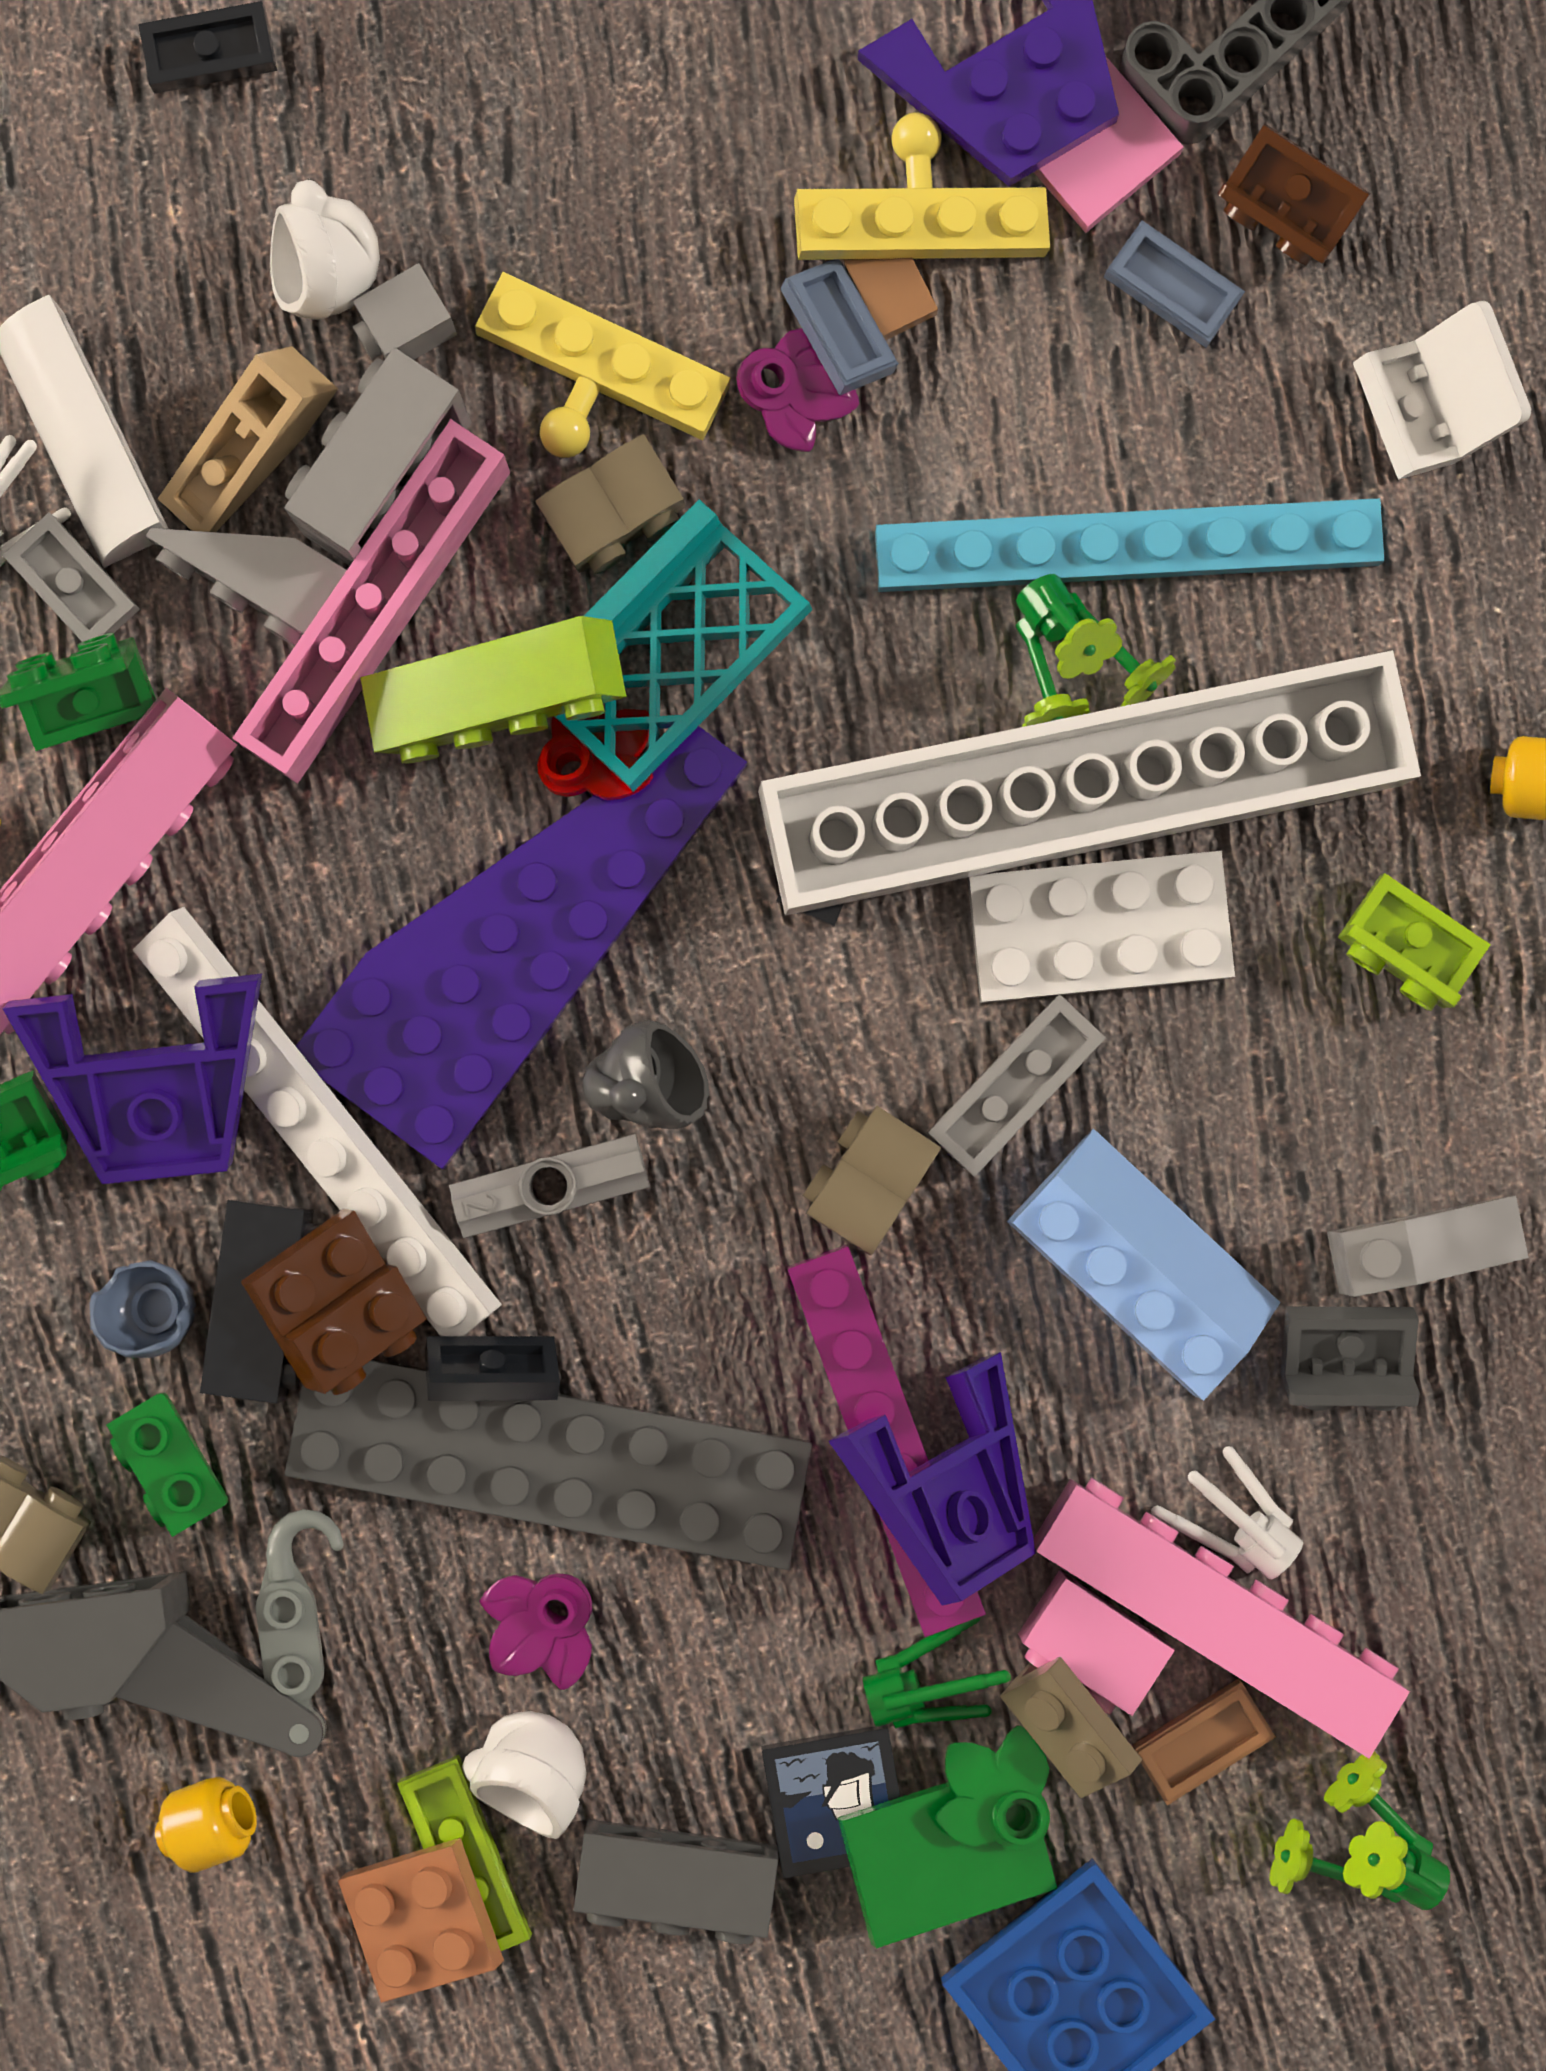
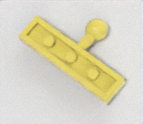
[794,112,1050,260]
[475,272,731,458]

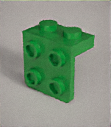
[0,633,156,751]

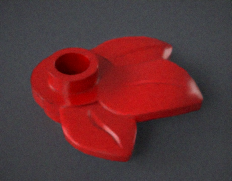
[537,709,653,800]

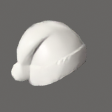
[270,180,380,320]
[462,1711,586,1839]

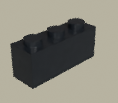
[200,1199,320,1404]

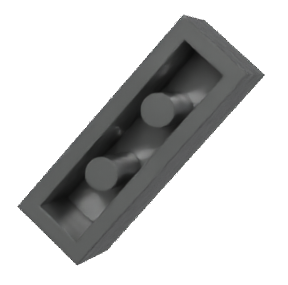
[573,1819,778,1944]

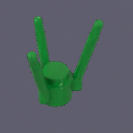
[863,1617,1011,1729]

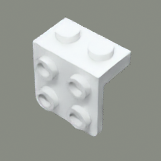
[1353,301,1531,480]

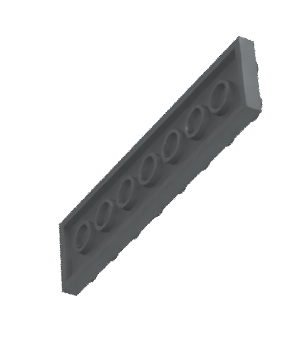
[284,1359,812,1570]

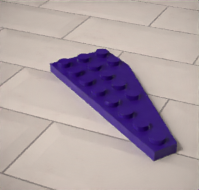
[296,726,747,1169]

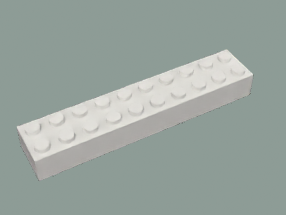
[758,650,1421,916]

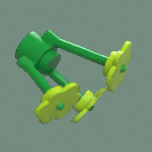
[1016,574,1176,727]
[1270,1751,1450,1910]

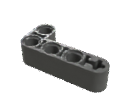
[1118,0,1351,144]

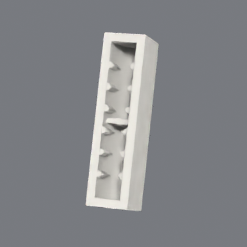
[0,295,169,568]

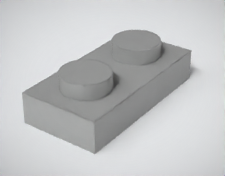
[2,512,140,642]

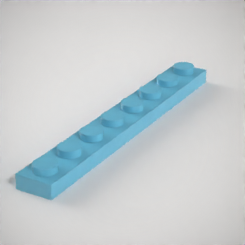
[875,498,1384,592]

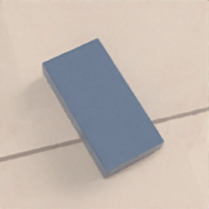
[1104,220,1245,348]
[780,259,899,395]

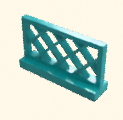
[554,499,813,792]

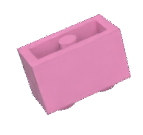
[1018,1570,1175,1716]

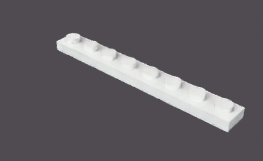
[133,907,502,1336]

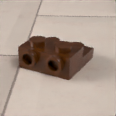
[241,1209,427,1395]

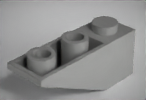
[146,528,347,646]

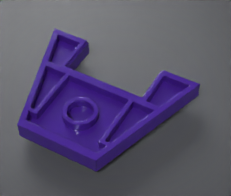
[858,0,1119,187]
[2,973,262,1184]
[828,1352,1036,1606]

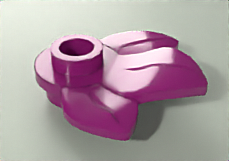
[737,328,859,452]
[479,1573,592,1690]

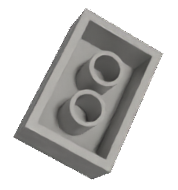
[284,347,472,566]

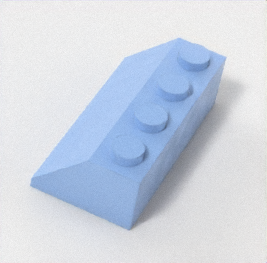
[1006,1129,1281,1401]

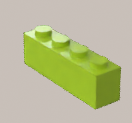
[360,616,627,763]

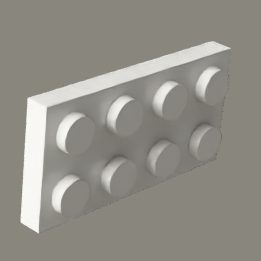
[967,851,1235,1003]

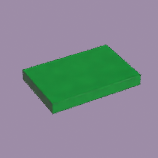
[837,1782,1058,1949]

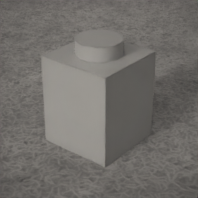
[352,263,457,360]

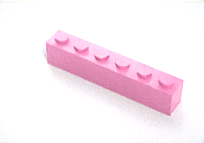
[232,419,510,784]
[0,687,237,1034]
[1034,1477,1410,1759]

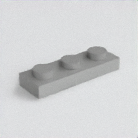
[927,994,1106,1177]

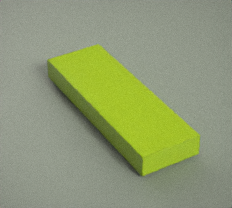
[397,1755,532,1951]

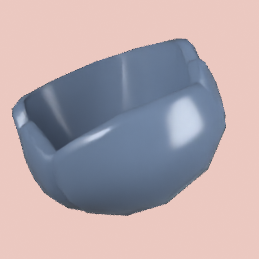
[89,1260,196,1358]

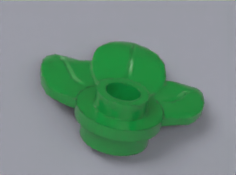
[935,1725,1050,1851]

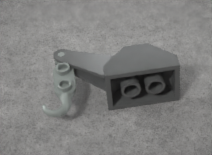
[0,1509,344,1757]

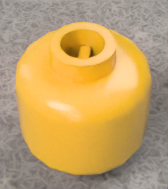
[1490,736,1546,821]
[155,1776,257,1873]

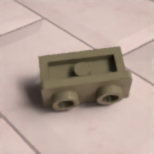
[1000,1656,1142,1798]

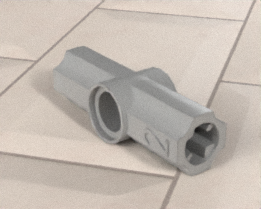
[449,1134,650,1239]

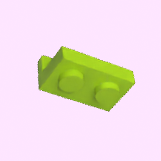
[1338,873,1491,1011]

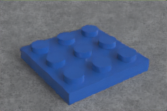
[941,1858,1215,2071]

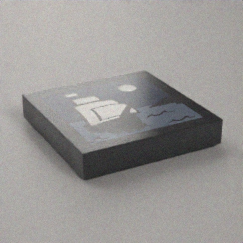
[761,1724,900,1879]

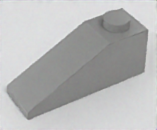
[1327,1195,1529,1297]

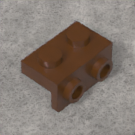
[1217,124,1371,266]

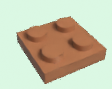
[338,1838,504,2003]

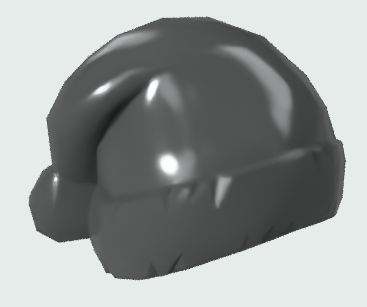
[582,1020,709,1129]

